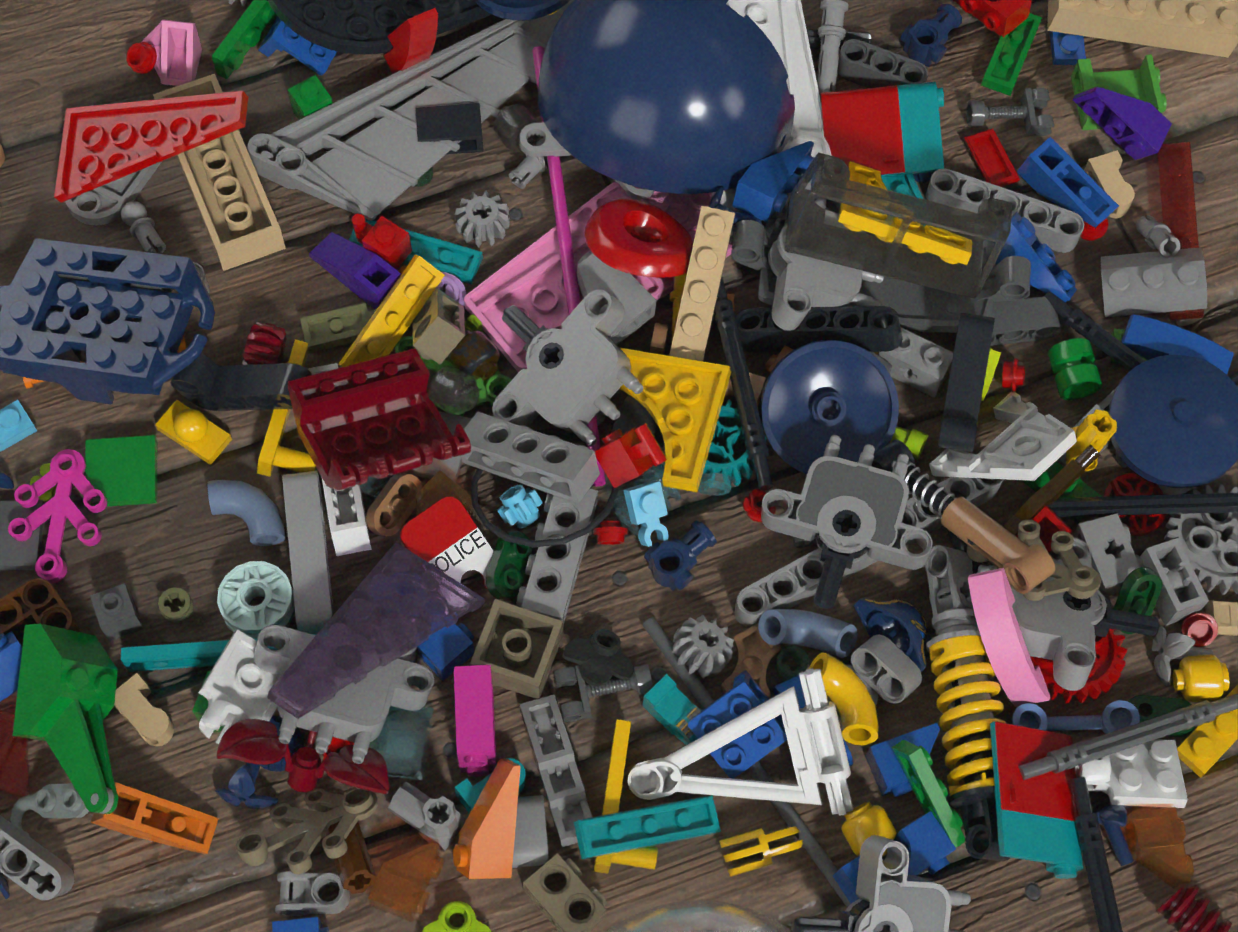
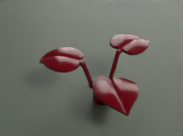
[217,719,389,795]

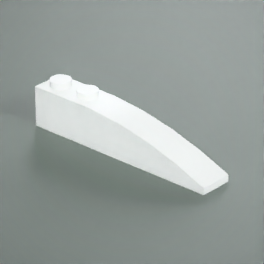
[307,363,372,556]

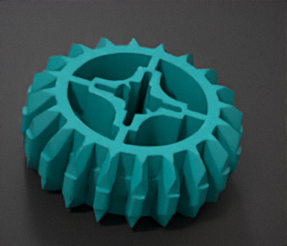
[701,399,766,490]

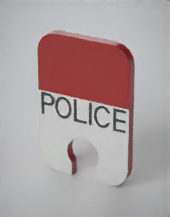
[400,497,494,613]

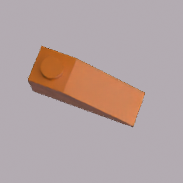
[453,759,521,879]
[90,782,219,854]

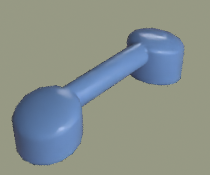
[1010,700,1140,734]

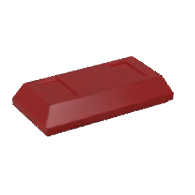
[964,128,1020,187]

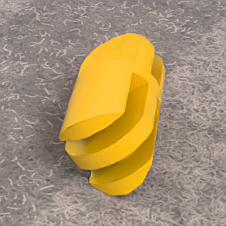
[719,826,803,877]

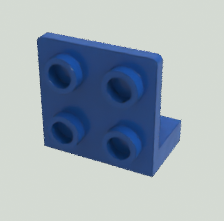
[258,16,337,75]
[688,670,787,779]

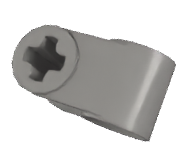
[275,871,350,916]

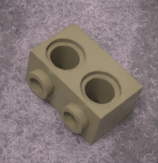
[413,288,465,364]
[523,853,607,932]

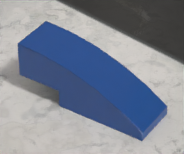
[1121,314,1234,374]

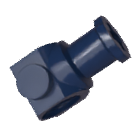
[900,4,962,67]
[644,520,717,591]

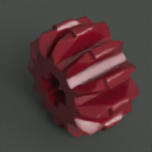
[242,322,287,365]

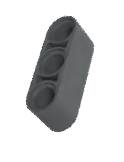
[837,39,928,88]
[991,297,1061,346]

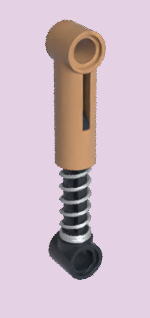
[872,440,1055,594]

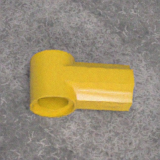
[1066,409,1117,471]

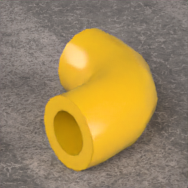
[809,652,878,745]

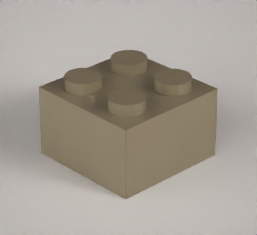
[470,599,563,699]

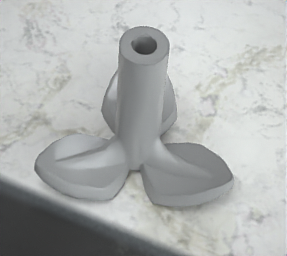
[1152,626,1214,687]

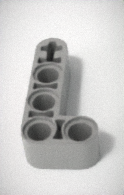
[0,815,74,900]

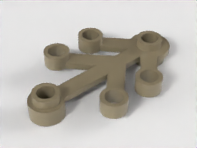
[966,520,1101,601]
[236,787,379,874]

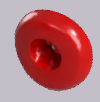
[585,198,694,278]

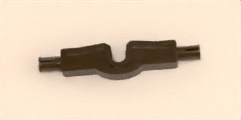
[983,444,1101,565]

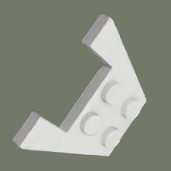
[929,392,1077,481]

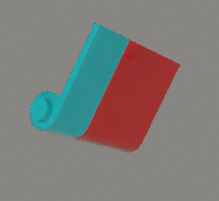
[820,82,944,181]
[990,721,1084,879]

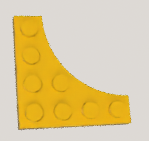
[838,161,972,265]
[619,348,731,492]

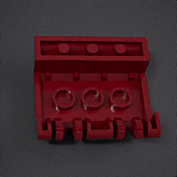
[288,348,471,490]

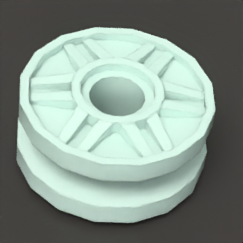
[217,561,296,638]

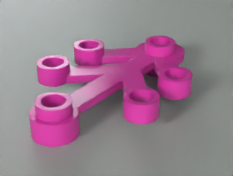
[8,449,107,584]

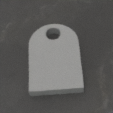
[65,161,162,225]

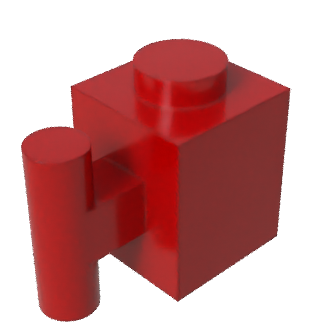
[352,214,412,270]
[595,423,667,488]

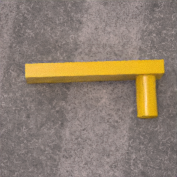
[338,255,445,367]
[257,339,316,477]
[594,719,658,874]

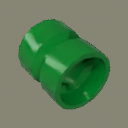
[1047,338,1103,400]

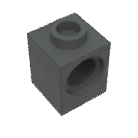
[90,583,143,641]

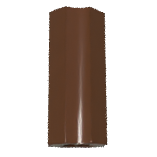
[326,821,376,894]

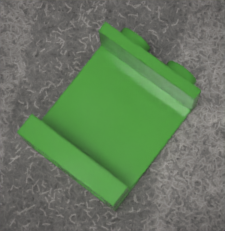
[1071,54,1167,130]

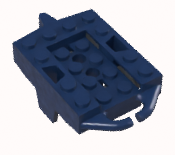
[0,238,215,405]

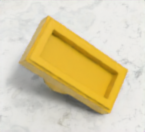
[155,400,232,465]

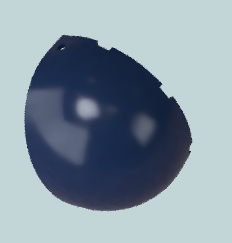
[538,0,795,194]

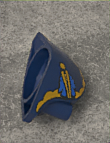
[854,598,932,672]

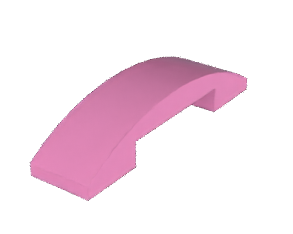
[968,568,1051,707]

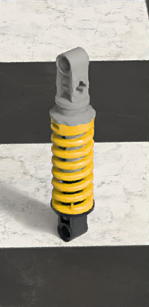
[925,545,1010,861]

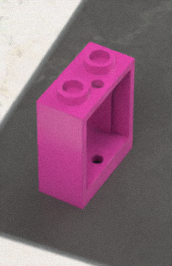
[454,665,497,777]

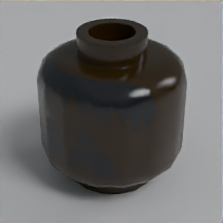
[449,330,500,381]

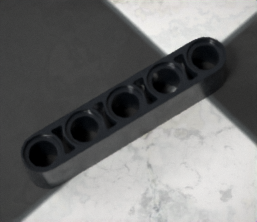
[736,306,903,352]

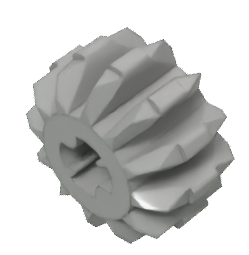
[455,190,510,248]
[672,614,734,678]

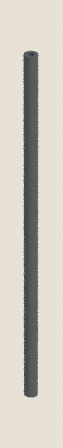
[643,617,851,908]

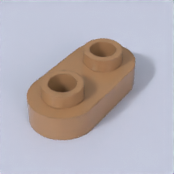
[366,473,423,536]

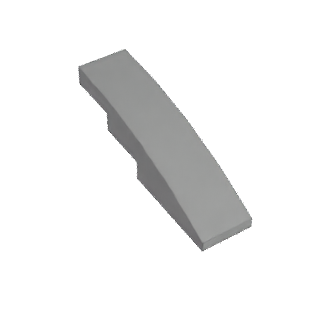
[520,695,592,847]

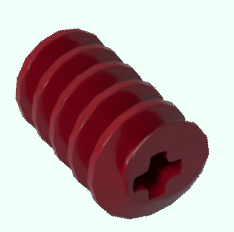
[1156,885,1232,932]

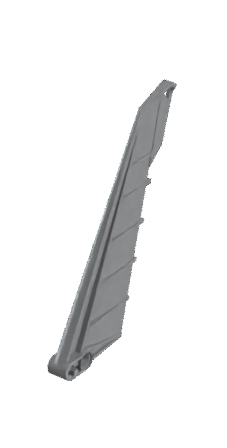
[248,0,574,221]

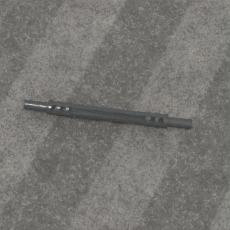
[1018,694,1238,780]

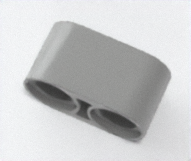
[851,635,922,704]
[512,795,549,868]

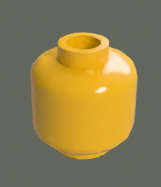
[1172,654,1230,703]
[841,801,897,856]

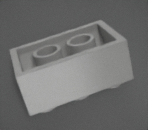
[1101,247,1207,317]

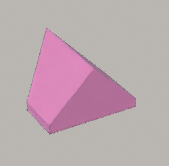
[142,19,202,86]

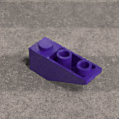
[1073,86,1172,160]
[309,232,401,310]

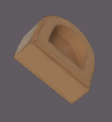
[650,323,669,355]

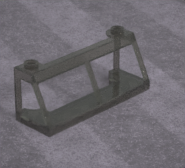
[784,152,1012,299]

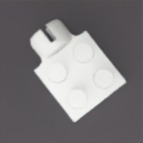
[198,629,285,744]
[1075,739,1188,808]

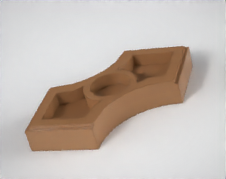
[721,623,782,699]

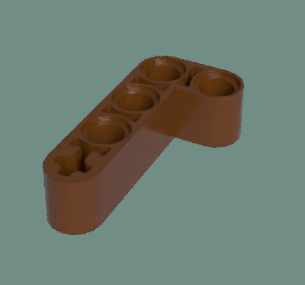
[0,578,80,640]

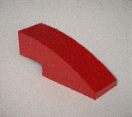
[384,8,438,74]

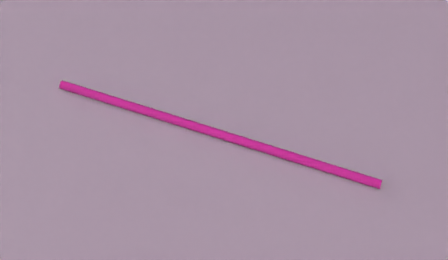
[532,46,606,487]

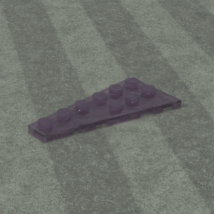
[267,542,485,719]

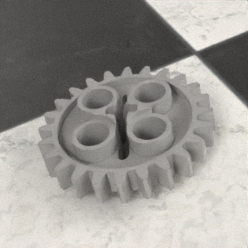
[1164,484,1238,595]

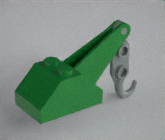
[10,623,118,836]

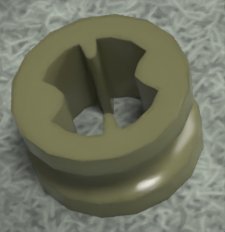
[158,587,193,623]

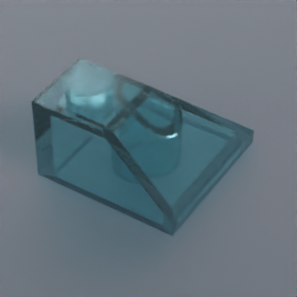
[369,706,434,780]

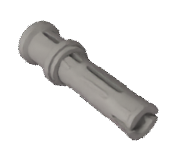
[817,0,849,98]

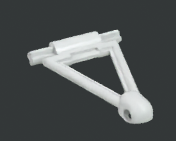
[628,668,853,816]

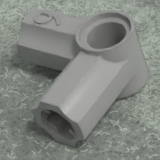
[388,782,466,852]

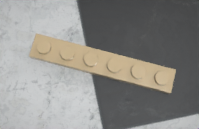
[669,206,735,361]

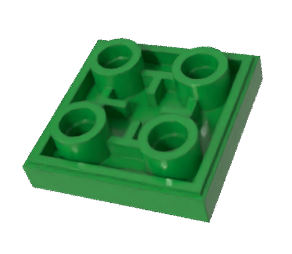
[85,435,158,507]

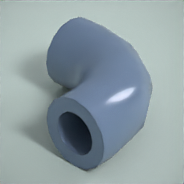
[208,480,285,546]
[758,609,858,658]

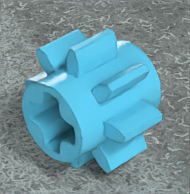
[497,485,543,528]

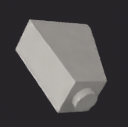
[577,251,657,345]

